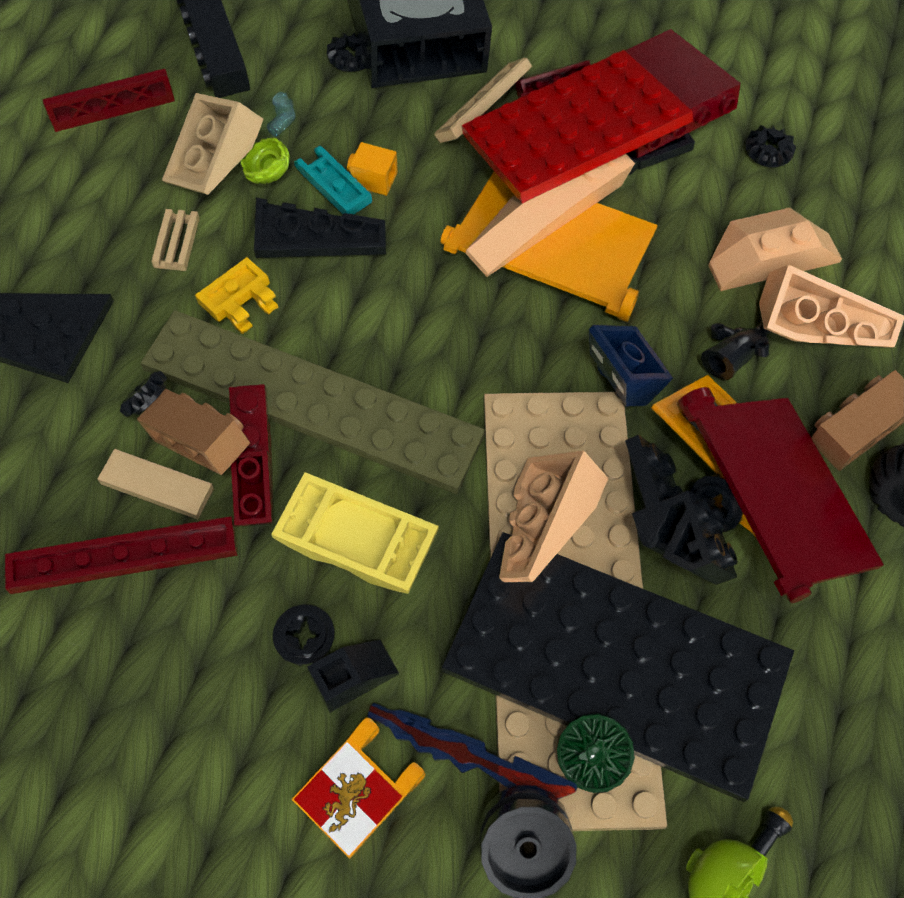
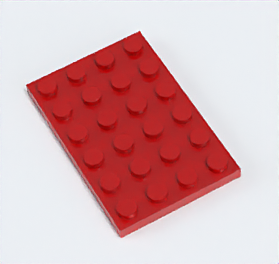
[461,50,693,203]

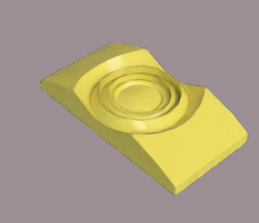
[271,472,439,594]

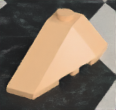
[759,265,904,348]
[499,450,608,582]

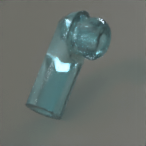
[267,92,296,137]

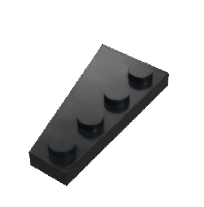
[254,197,386,258]

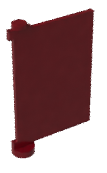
[677,387,884,604]

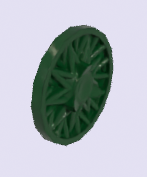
[557,713,635,793]

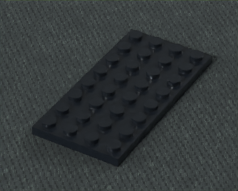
[442,532,795,802]

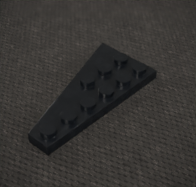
[0,293,114,383]

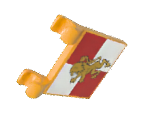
[291,718,426,859]

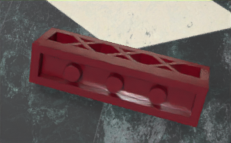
[42,68,175,132]

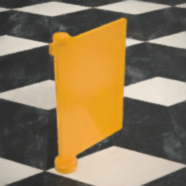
[440,172,658,322]

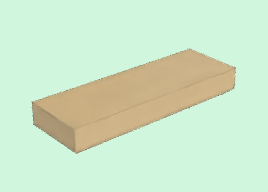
[97,449,214,520]

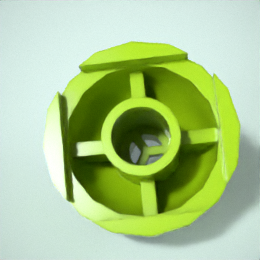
[686,839,768,898]

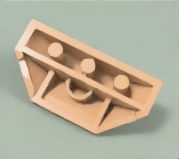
[708,208,842,291]

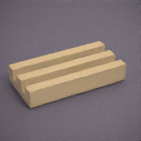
[152,209,199,271]

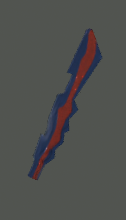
[368,703,577,800]

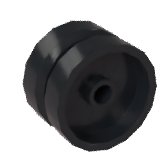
[480,785,577,898]

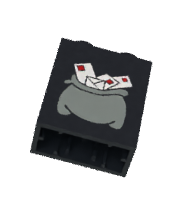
[347,0,492,88]

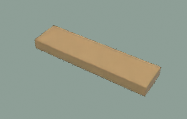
[434,58,532,143]

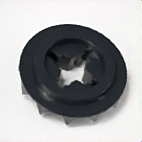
[327,32,366,72]
[745,125,797,167]
[120,371,167,417]
[690,474,743,532]
[273,605,335,667]

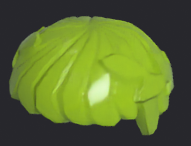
[240,138,290,184]

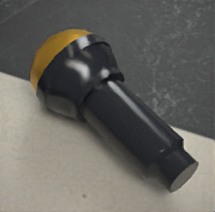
[751,806,793,856]

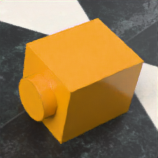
[347,142,398,196]

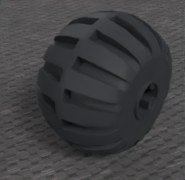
[869,443,904,527]

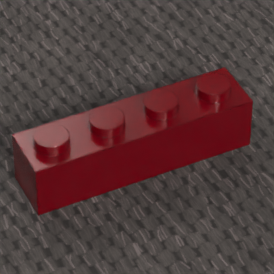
[515,60,590,99]

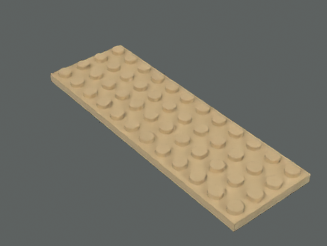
[484,392,667,831]

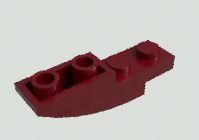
[229,384,273,527]

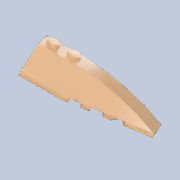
[466,154,635,277]

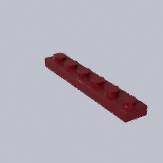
[5,516,238,594]

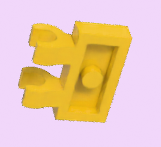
[195,257,278,334]

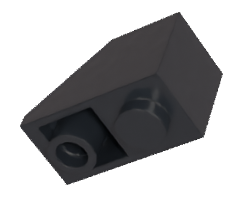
[307,640,399,713]

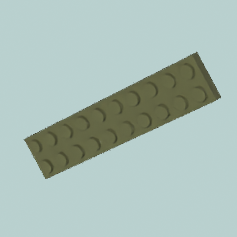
[141,310,485,495]

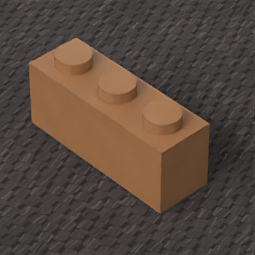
[812,370,904,471]
[137,389,250,475]

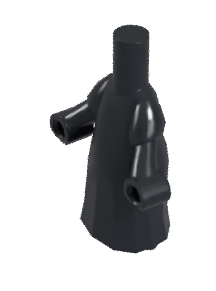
[701,322,770,380]

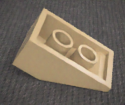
[162,93,264,195]

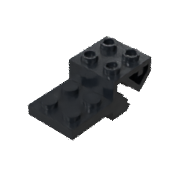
[625,434,738,585]

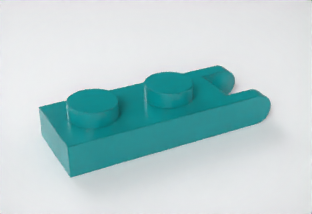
[294,145,372,215]

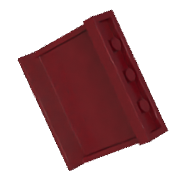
[625,29,741,158]

